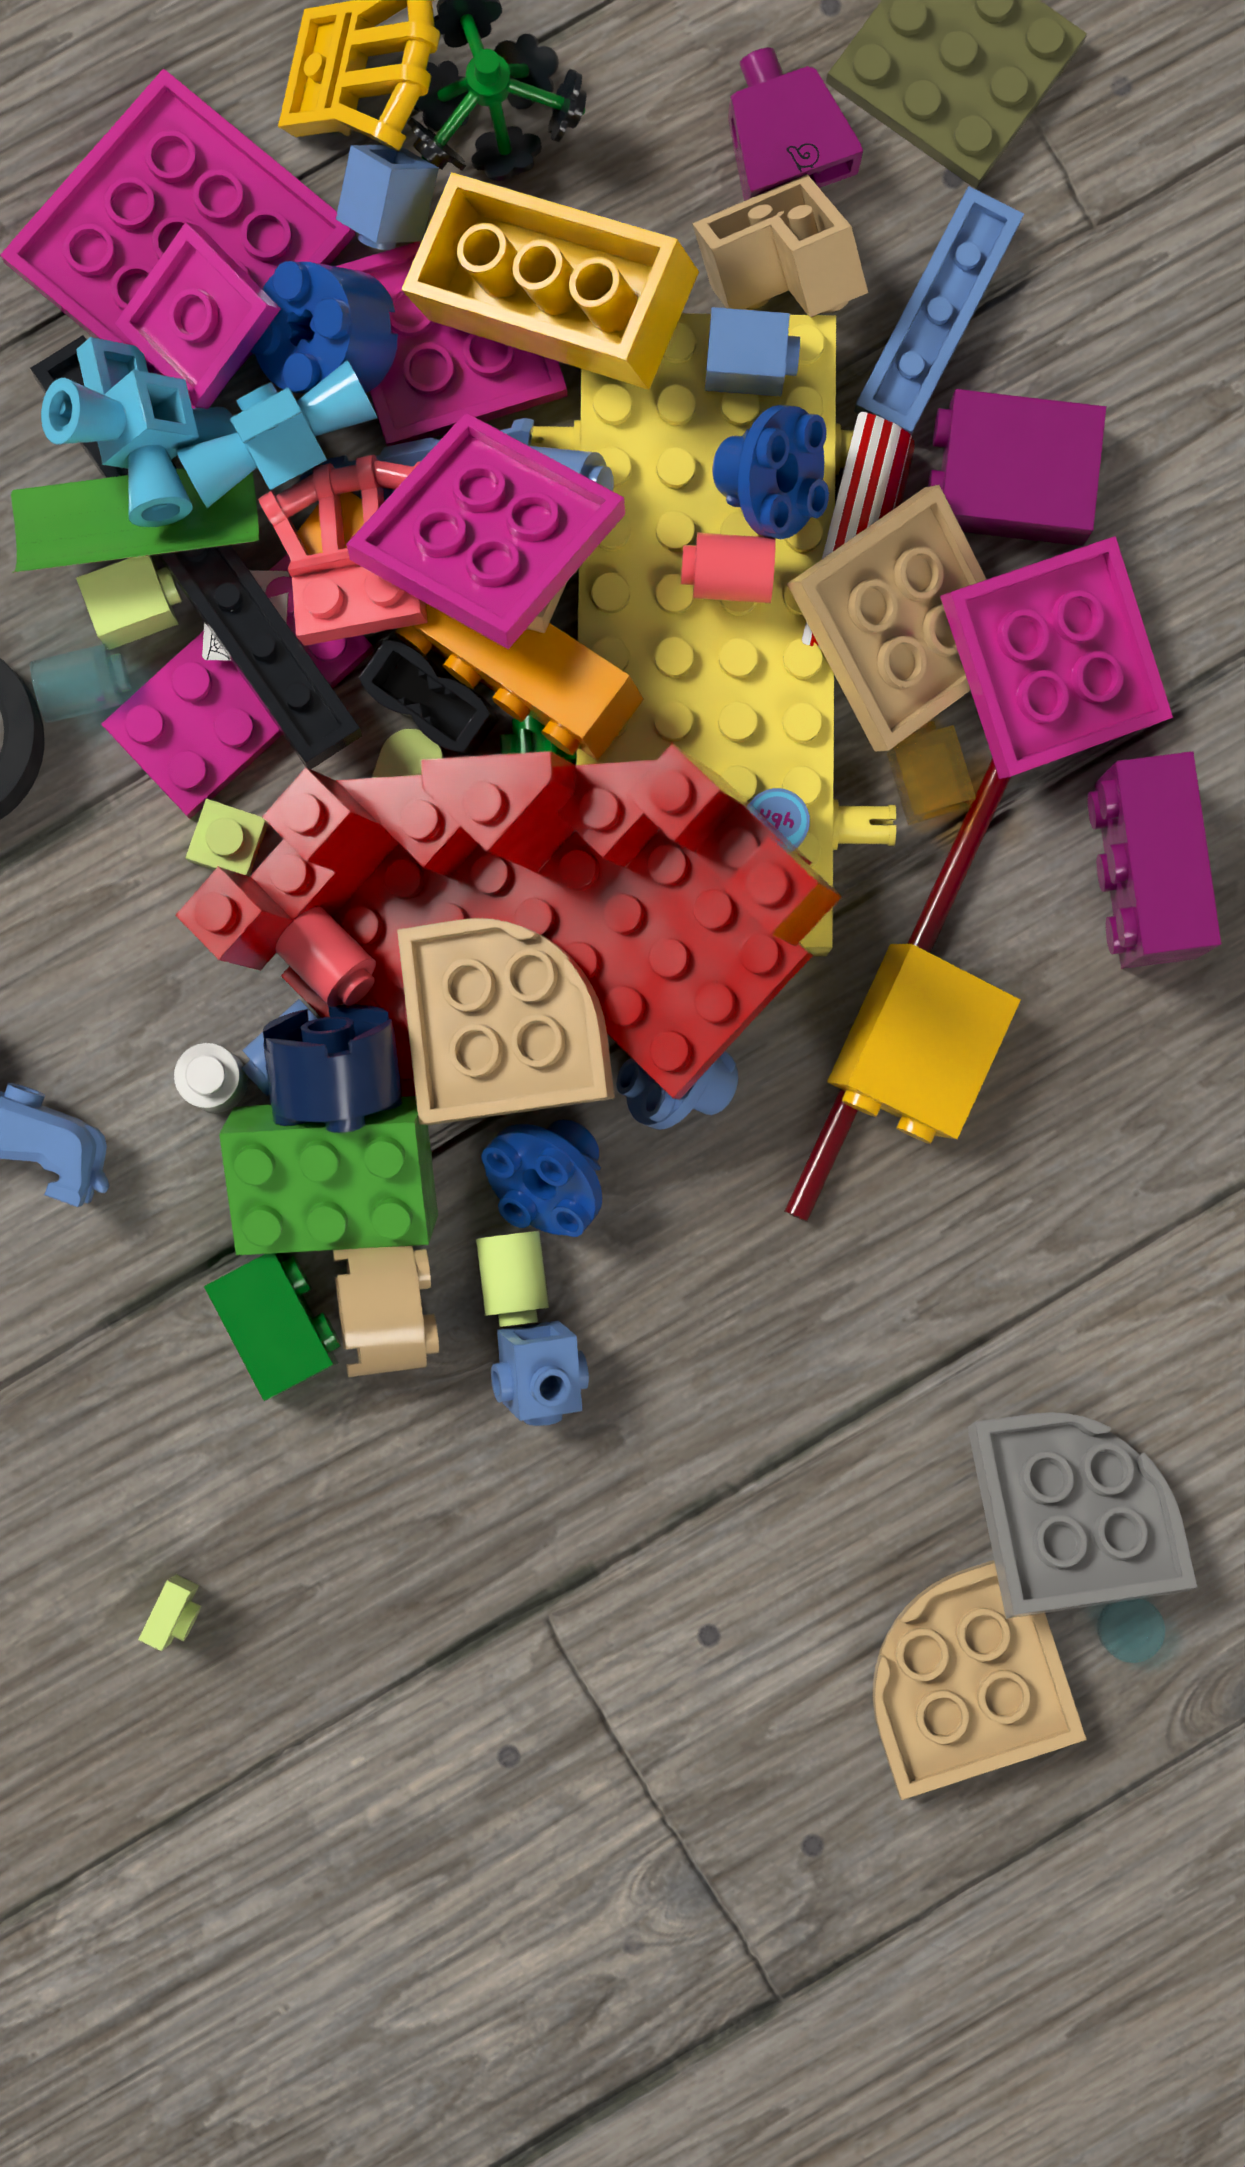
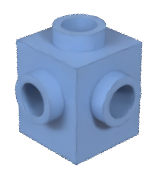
[491,1320,589,1426]

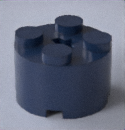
[263,1004,402,1133]

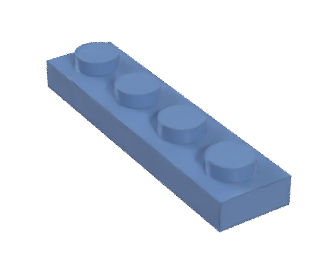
[854,186,1024,435]

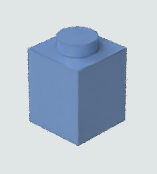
[336,145,439,250]
[705,307,800,397]

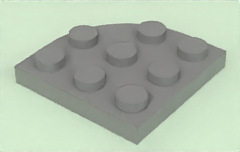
[967,1412,1197,1619]

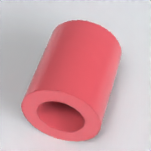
[681,533,776,603]
[275,906,376,1007]

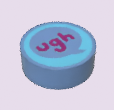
[750,788,810,848]

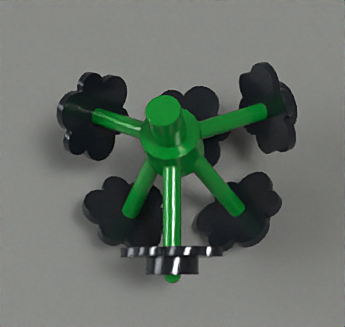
[407,0,586,181]

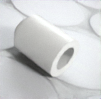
[174,1043,248,1113]

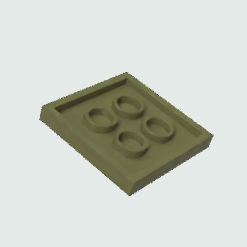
[826,0,1087,189]

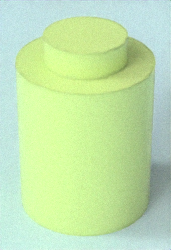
[476,1231,549,1327]

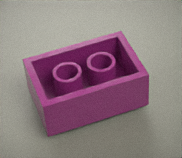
[1088,751,1222,969]

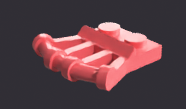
[258,454,428,646]

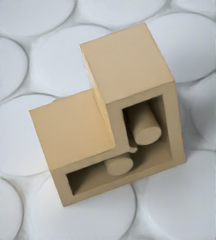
[692,174,868,317]

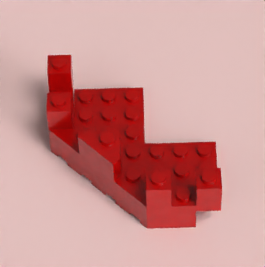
[175,744,842,1100]

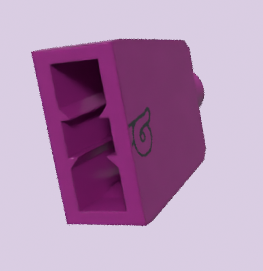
[728,47,863,201]

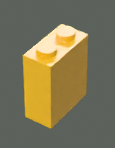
[827,944,1021,1144]

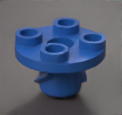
[712,405,829,539]
[481,1119,602,1237]

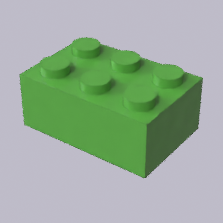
[219,1096,438,1255]

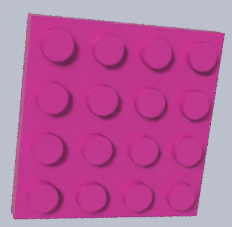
[0,68,356,408]

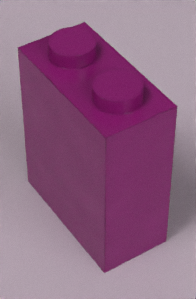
[928,389,1107,546]

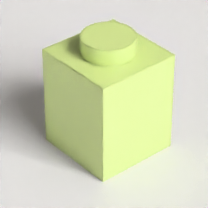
[76,555,182,651]

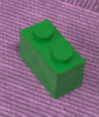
[204,1253,341,1401]

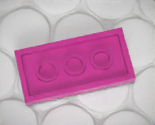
[101,555,374,819]

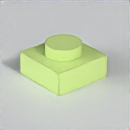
[185,799,268,876]
[138,1574,201,1651]

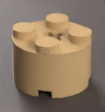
[333,1246,439,1377]

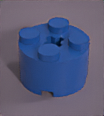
[250,261,398,394]

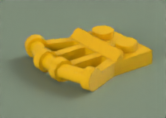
[278,0,441,152]

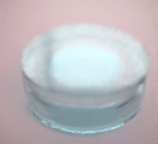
[1097,1598,1165,1663]

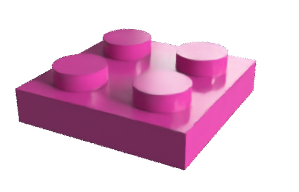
[114,222,281,409]

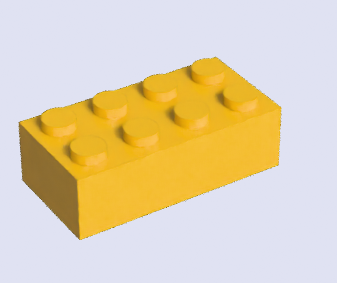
[401,172,699,390]

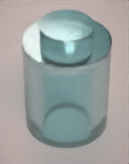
[30,644,131,723]

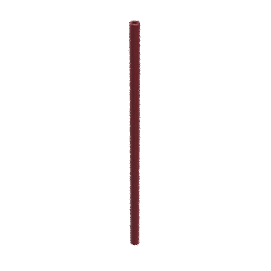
[784,758,1012,1222]

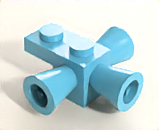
[41,337,236,527]
[176,360,378,508]

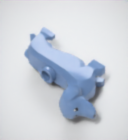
[0,1083,109,1207]

